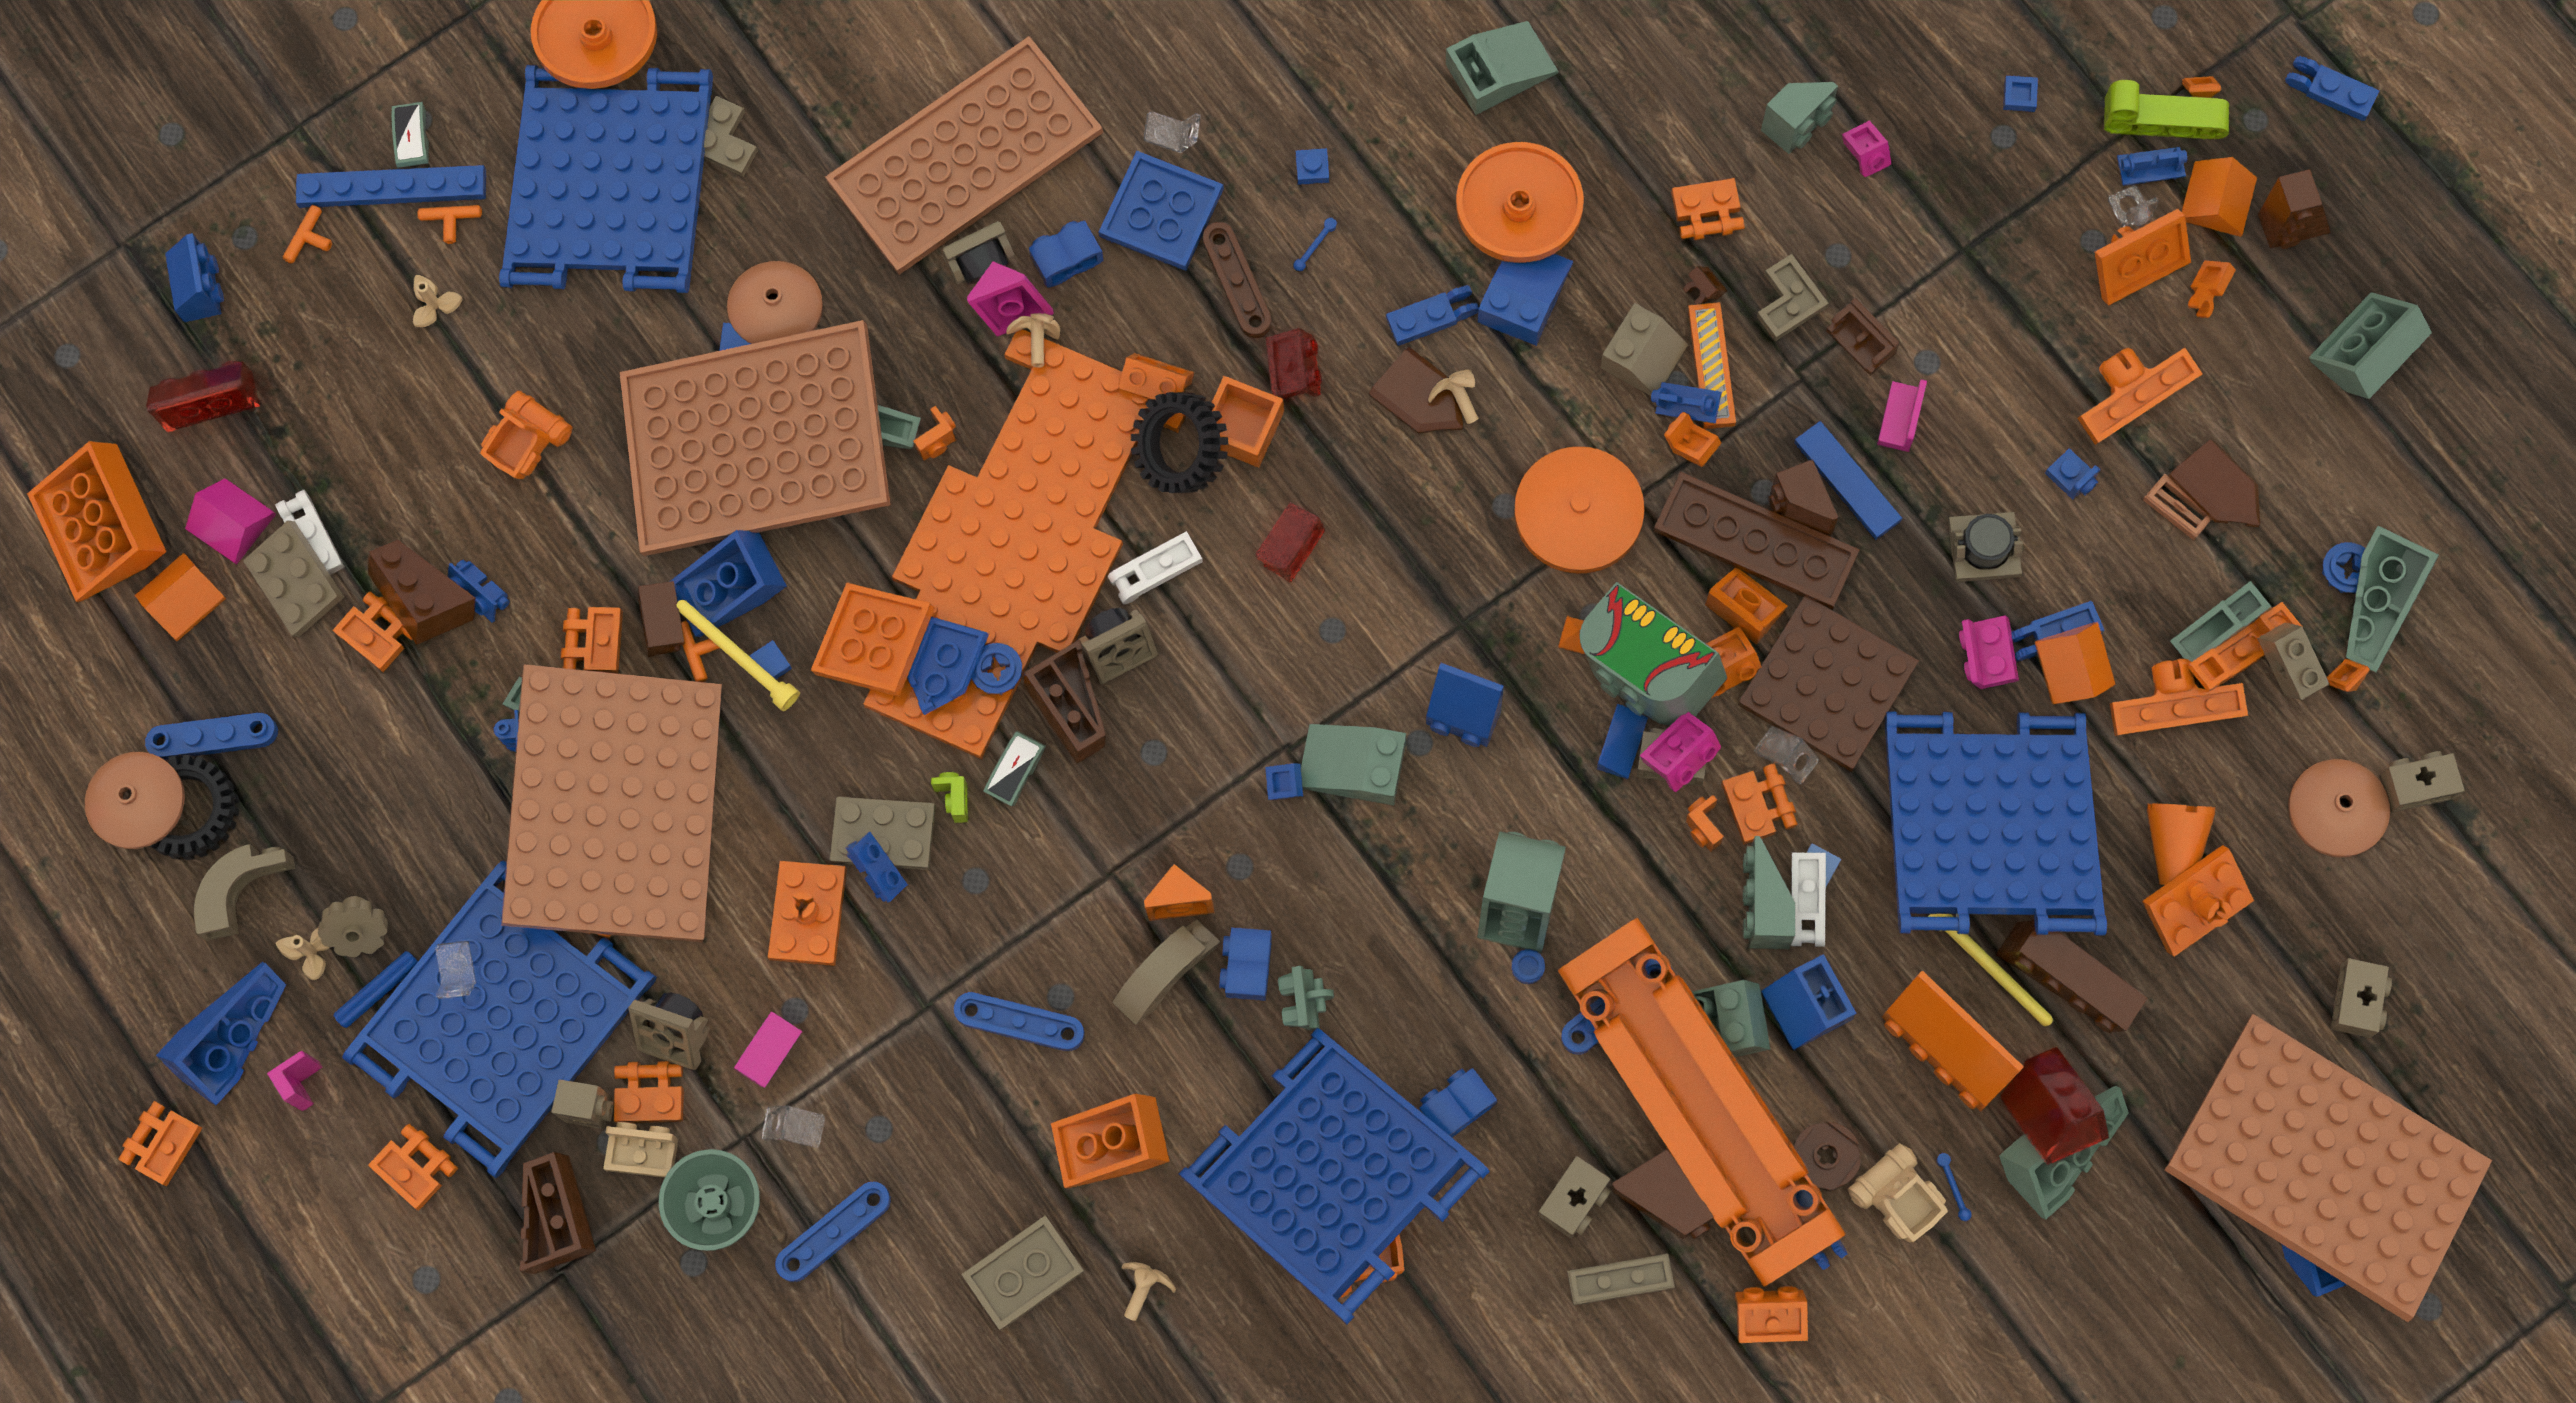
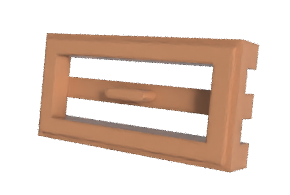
[2143,474,2212,540]

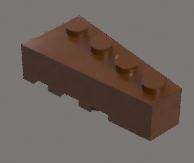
[1996,920,2148,1033]

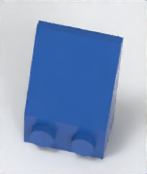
[1478,254,1573,346]
[669,530,787,637]
[1426,663,1504,747]

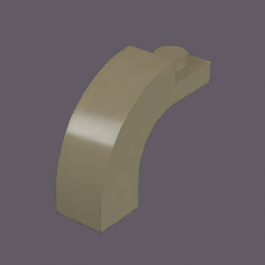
[194,844,295,941]
[1112,919,1220,1025]

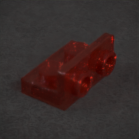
[1265,328,1322,399]

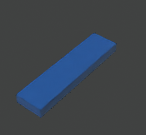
[1794,421,1902,540]

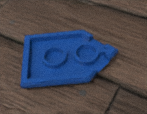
[907,617,989,715]

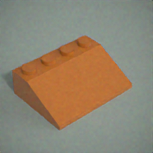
[27,441,166,602]
[1882,971,2024,1112]

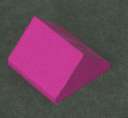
[967,262,1054,337]
[185,478,276,565]

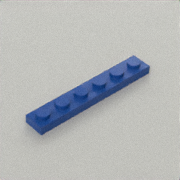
[296,165,486,208]

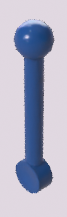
[1293,218,1337,272]
[1936,1153,1972,1221]

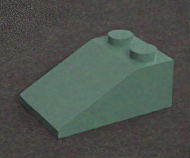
[1301,724,1406,806]

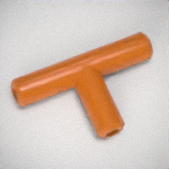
[282,205,332,264]
[418,205,482,244]
[681,621,720,682]

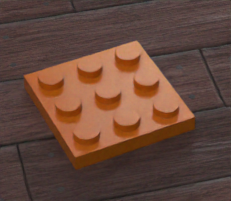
[811,583,935,697]

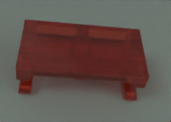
[1255,502,1325,583]

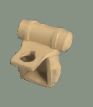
[1847,1143,1948,1242]

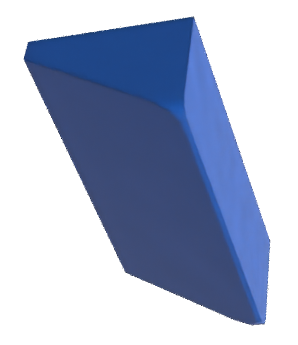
[1597,704,1648,779]

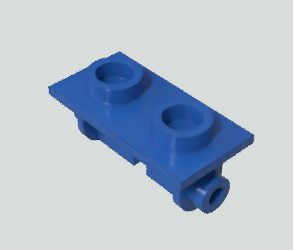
[2117,147,2187,186]
[1651,382,1722,424]
[447,560,510,623]
[845,831,908,903]

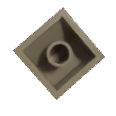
[1600,303,1688,396]

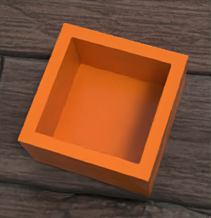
[1212,376,1284,468]

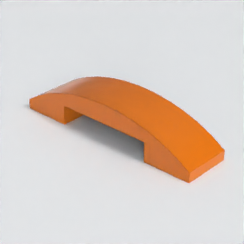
[2187,602,2303,692]

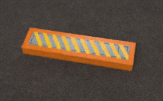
[1688,302,1736,429]

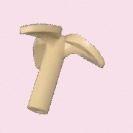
[413,275,463,327]
[1006,313,1060,367]
[1428,370,1479,424]
[276,927,330,980]
[1122,1262,1176,1321]

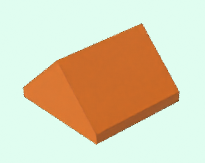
[2181,157,2257,237]
[135,553,226,641]
[1705,567,1788,645]
[2034,622,2116,704]
[1144,864,1215,921]

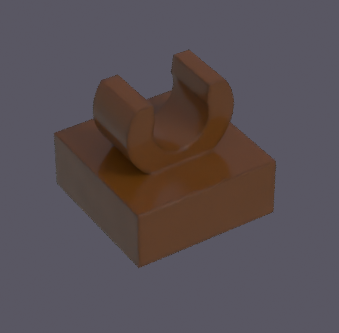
[1683,266,1727,305]

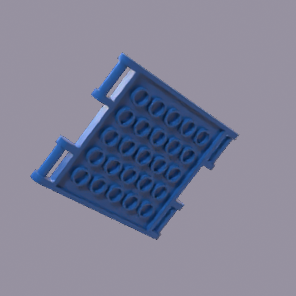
[499,65,713,293]
[1885,711,2107,936]
[342,860,657,1178]
[1179,1028,1490,1325]

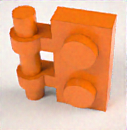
[1671,178,1745,240]
[332,591,413,672]
[561,607,623,674]
[1721,764,1798,845]
[614,1061,684,1124]
[118,1101,202,1187]
[368,1124,458,1211]

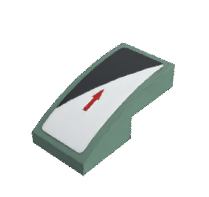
[392,102,429,168]
[983,731,1046,806]

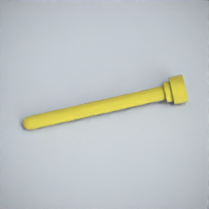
[677,600,800,711]
[1928,914,2053,1026]

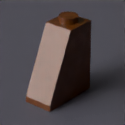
[1610,1149,1714,1240]

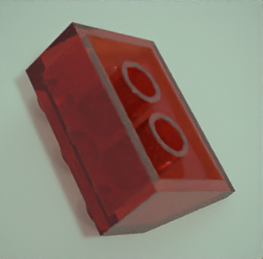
[146,361,260,432]
[2001,1046,2109,1165]

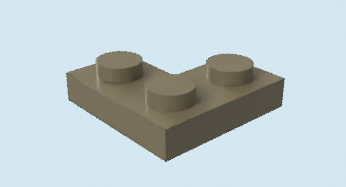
[704,96,758,177]
[1757,254,1829,341]

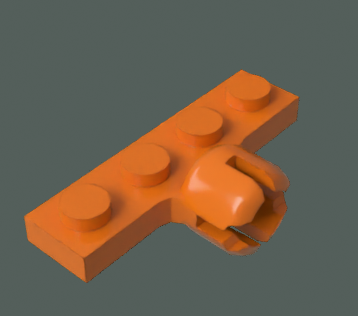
[2077,348,2203,445]
[2110,659,2248,736]

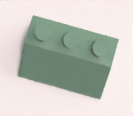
[2309,292,2432,399]

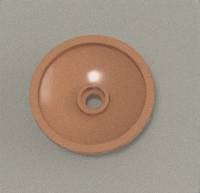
[727,261,823,344]
[85,752,185,849]
[2288,759,2390,858]

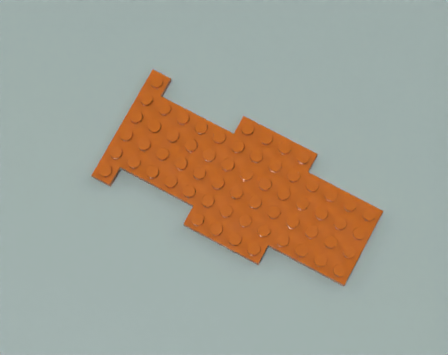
[863,329,1186,759]

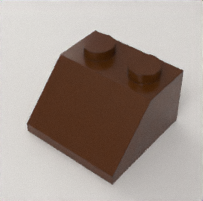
[1768,459,1839,537]

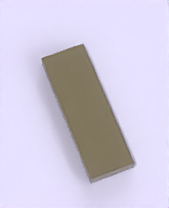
[1567,1254,1675,1306]

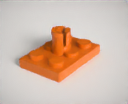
[2095,209,2191,306]
[2142,845,2254,957]
[768,861,847,966]

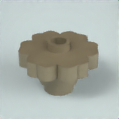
[318,896,388,958]

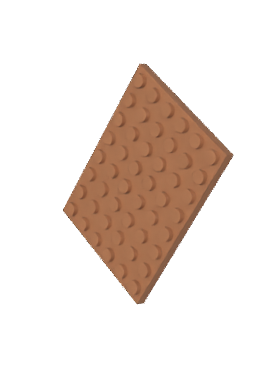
[620,320,891,556]
[501,664,722,942]
[2164,1014,2492,1322]

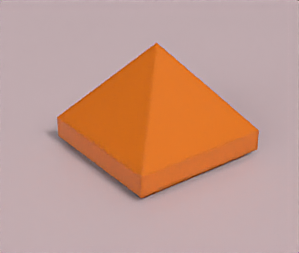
[2182,76,2221,98]
[1558,616,1585,655]
[2326,659,2370,692]

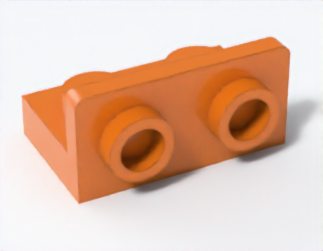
[1118,353,1195,399]
[1706,626,1762,698]
[1735,1286,1808,1343]

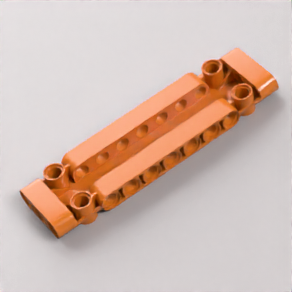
[1558,918,1846,1287]

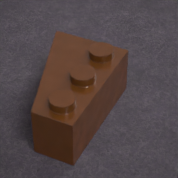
[2258,169,2331,249]
[368,540,476,645]
[1024,640,1106,764]
[519,1152,596,1274]

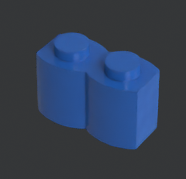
[1029,221,1104,288]
[1219,927,1272,1001]
[1419,1068,1497,1138]

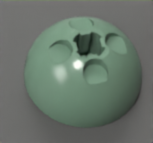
[659,1149,760,1251]

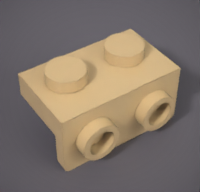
[603,1122,678,1178]

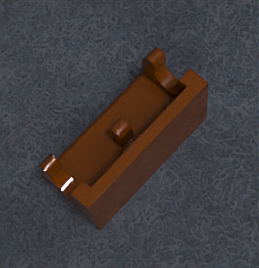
[1826,298,1900,376]
[638,581,684,657]

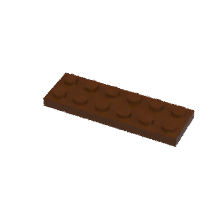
[1653,471,1860,610]

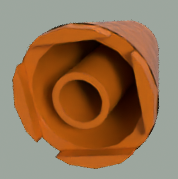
[2147,803,2215,885]

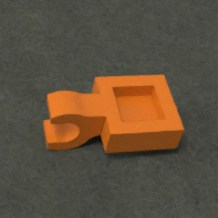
[2188,260,2236,318]

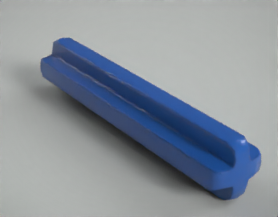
[333,951,418,1028]

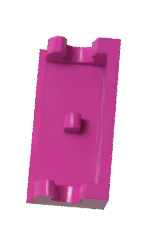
[734,1011,802,1088]

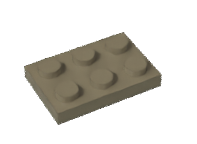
[243,520,344,637]
[830,797,936,870]
[961,1215,1084,1331]

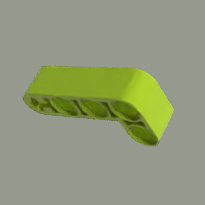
[2104,80,2229,139]

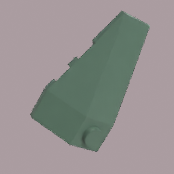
[2346,526,2439,672]
[1999,1086,2129,1219]

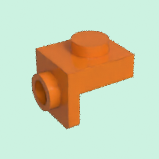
[913,406,956,461]
[1664,412,1721,467]
[1686,795,1724,852]

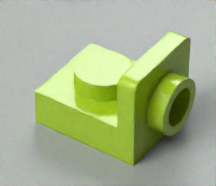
[931,772,968,823]

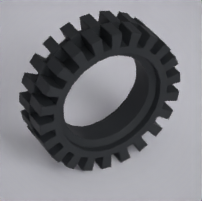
[1131,392,1228,493]
[150,755,239,860]

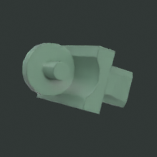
[1278,966,1334,1031]

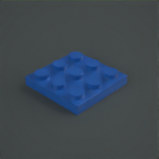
[1098,151,1224,271]

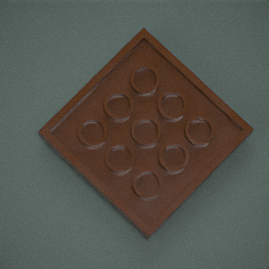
[1738,596,1919,772]

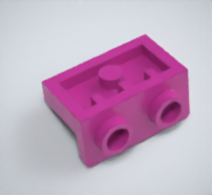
[1959,616,2019,689]
[1640,712,1721,792]

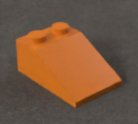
[1051,1094,1170,1189]

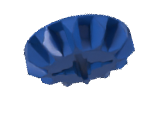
[2322,542,2366,594]
[971,643,1022,695]

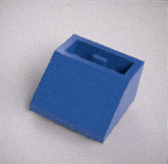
[165,233,224,323]
[1761,954,1857,1051]

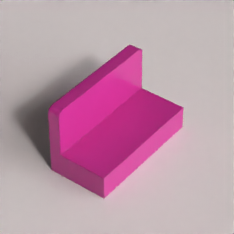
[1877,379,1927,452]
[267,1051,322,1111]

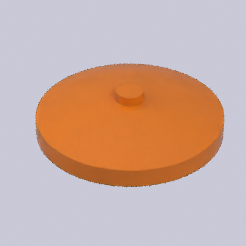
[531,0,657,89]
[1456,142,1584,263]
[1514,447,1644,574]

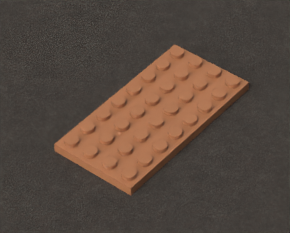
[825,36,1103,275]

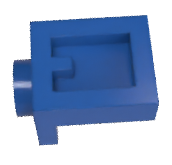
[2045,448,2100,500]

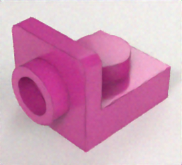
[1842,121,1891,177]

